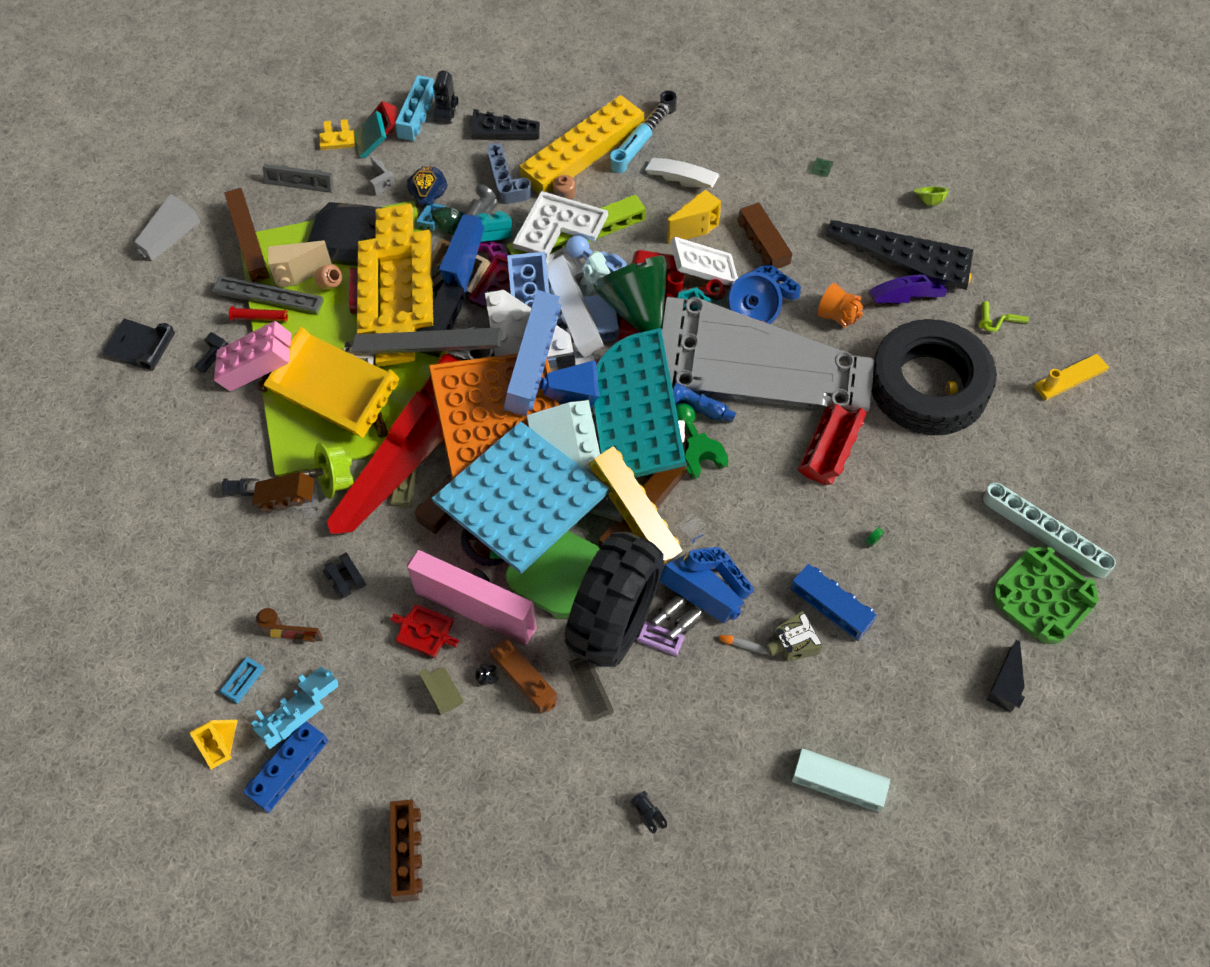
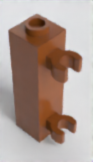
[490,638,558,714]

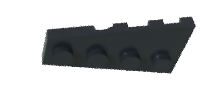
[471,109,540,139]

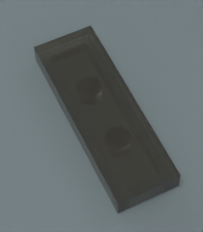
[568,658,614,721]

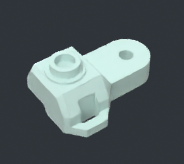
[580,251,610,296]

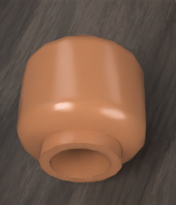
[553,175,576,200]
[314,264,342,290]

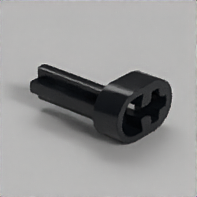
[195,332,228,373]

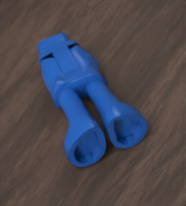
[673,383,736,422]

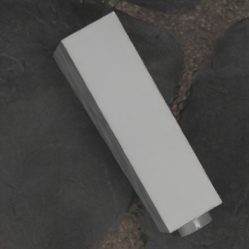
[135,194,200,261]

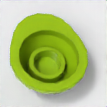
[913,186,949,206]

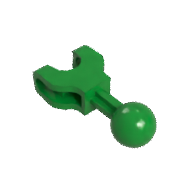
[676,403,728,479]

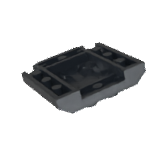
[308,202,386,266]

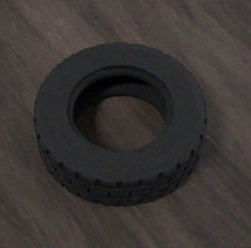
[871,319,997,435]

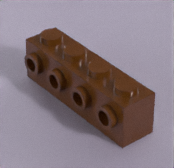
[390,799,423,903]

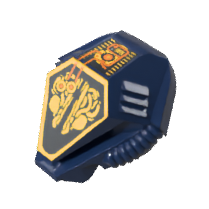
[407,166,448,205]

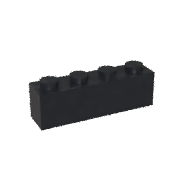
[420,283,466,357]

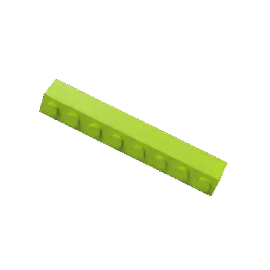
[507,194,646,255]

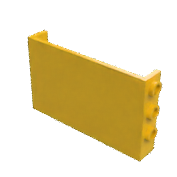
[264,327,400,438]

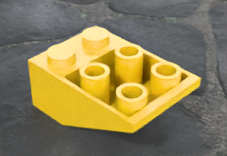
[667,189,721,244]

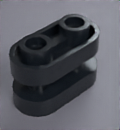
[322,552,366,598]

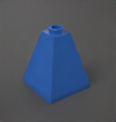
[540,361,599,408]

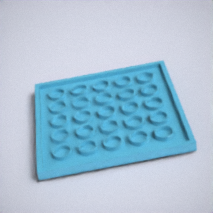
[432,421,610,574]

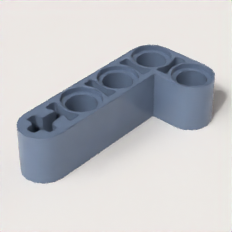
[487,143,531,204]

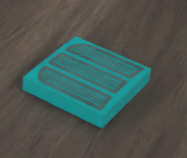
[354,111,386,158]

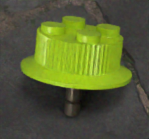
[301,443,353,499]

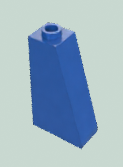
[439,214,484,293]
[660,553,745,624]

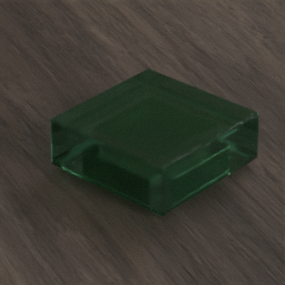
[812,158,833,177]

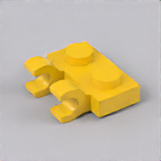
[320,119,355,150]

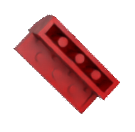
[797,404,867,485]

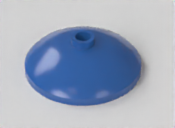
[728,272,782,324]

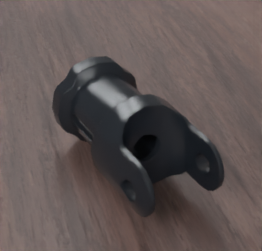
[222,478,260,496]
[629,791,667,834]

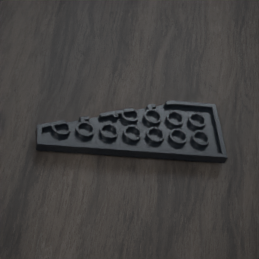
[827,220,974,290]

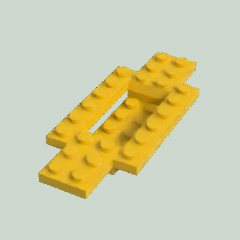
[357,203,433,367]

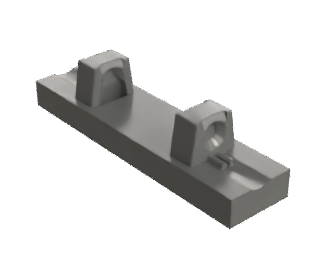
[262,164,333,192]

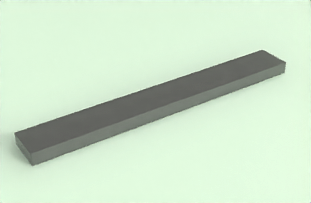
[352,328,502,355]

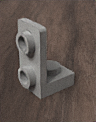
[370,155,394,196]

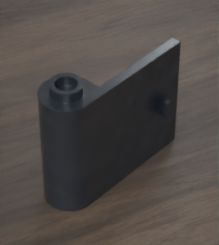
[102,318,175,371]

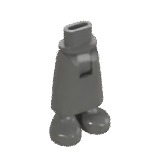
[455,184,498,231]

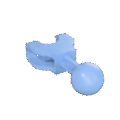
[566,235,627,273]

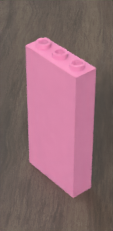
[407,550,537,645]

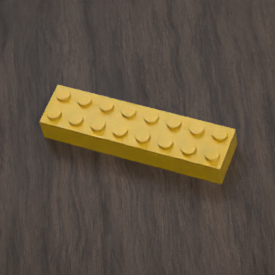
[519,95,644,195]

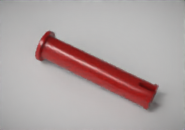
[229,306,288,322]

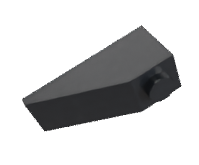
[987,639,1025,712]

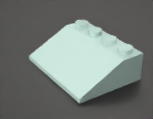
[527,400,600,478]

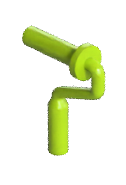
[979,301,1029,332]

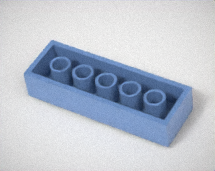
[503,290,562,416]

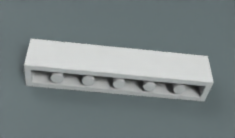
[547,255,605,358]

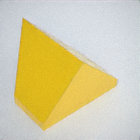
[189,720,237,769]

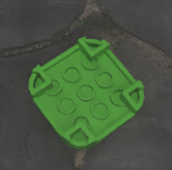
[506,531,599,620]
[993,546,1099,644]

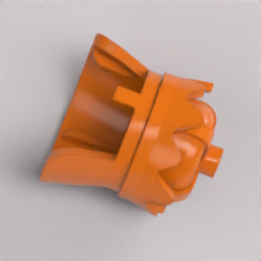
[817,283,863,328]

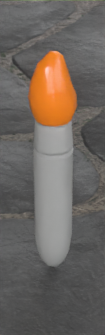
[719,635,769,654]

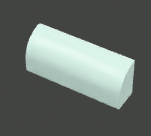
[792,748,890,813]

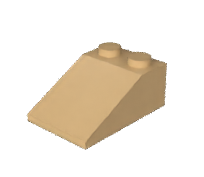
[268,240,331,287]

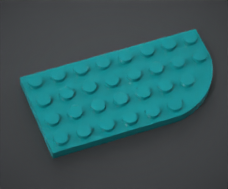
[594,328,687,478]

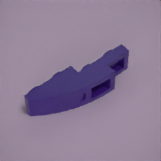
[868,275,947,304]

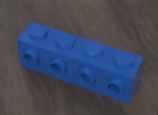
[790,563,877,641]
[243,721,329,814]

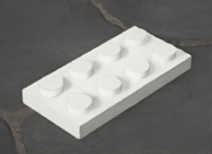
[670,236,738,286]

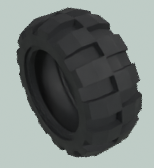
[564,532,664,667]

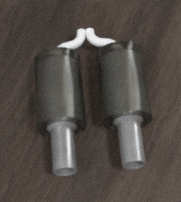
[652,593,703,640]

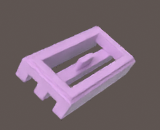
[637,621,685,657]

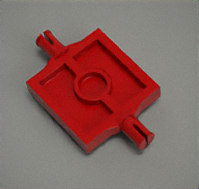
[390,604,459,659]

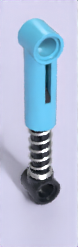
[610,90,677,173]

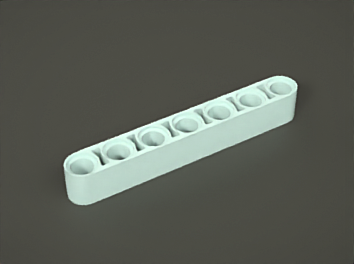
[983,483,1116,578]

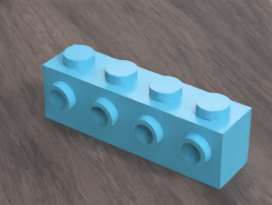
[395,75,435,141]

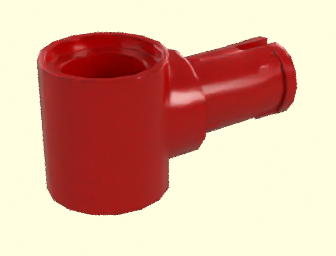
[687,279,725,300]

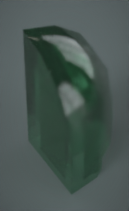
[431,207,465,236]

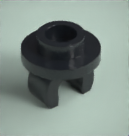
[475,664,499,686]

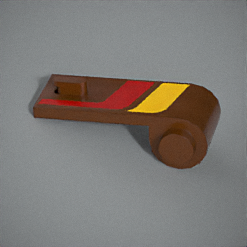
[256,608,323,642]

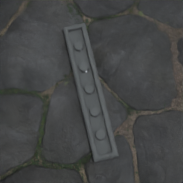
[212,275,324,315]

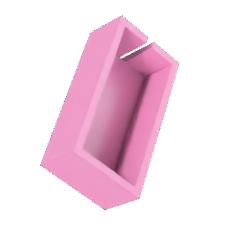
[214,321,291,392]

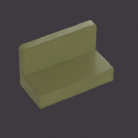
[419,667,463,715]

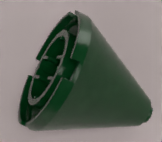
[593,256,667,333]

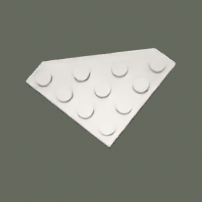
[485,290,574,359]

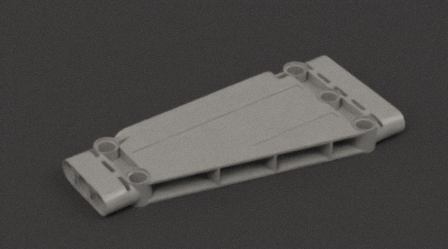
[662,297,874,412]

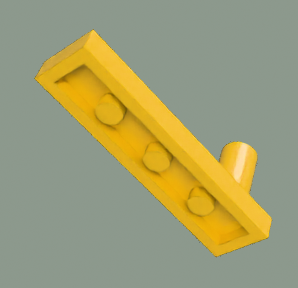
[1034,354,1109,401]

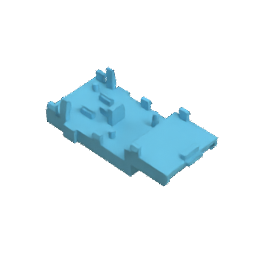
[251,666,339,749]

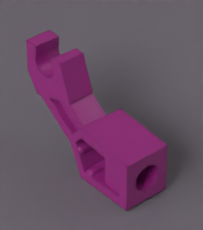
[478,241,507,261]

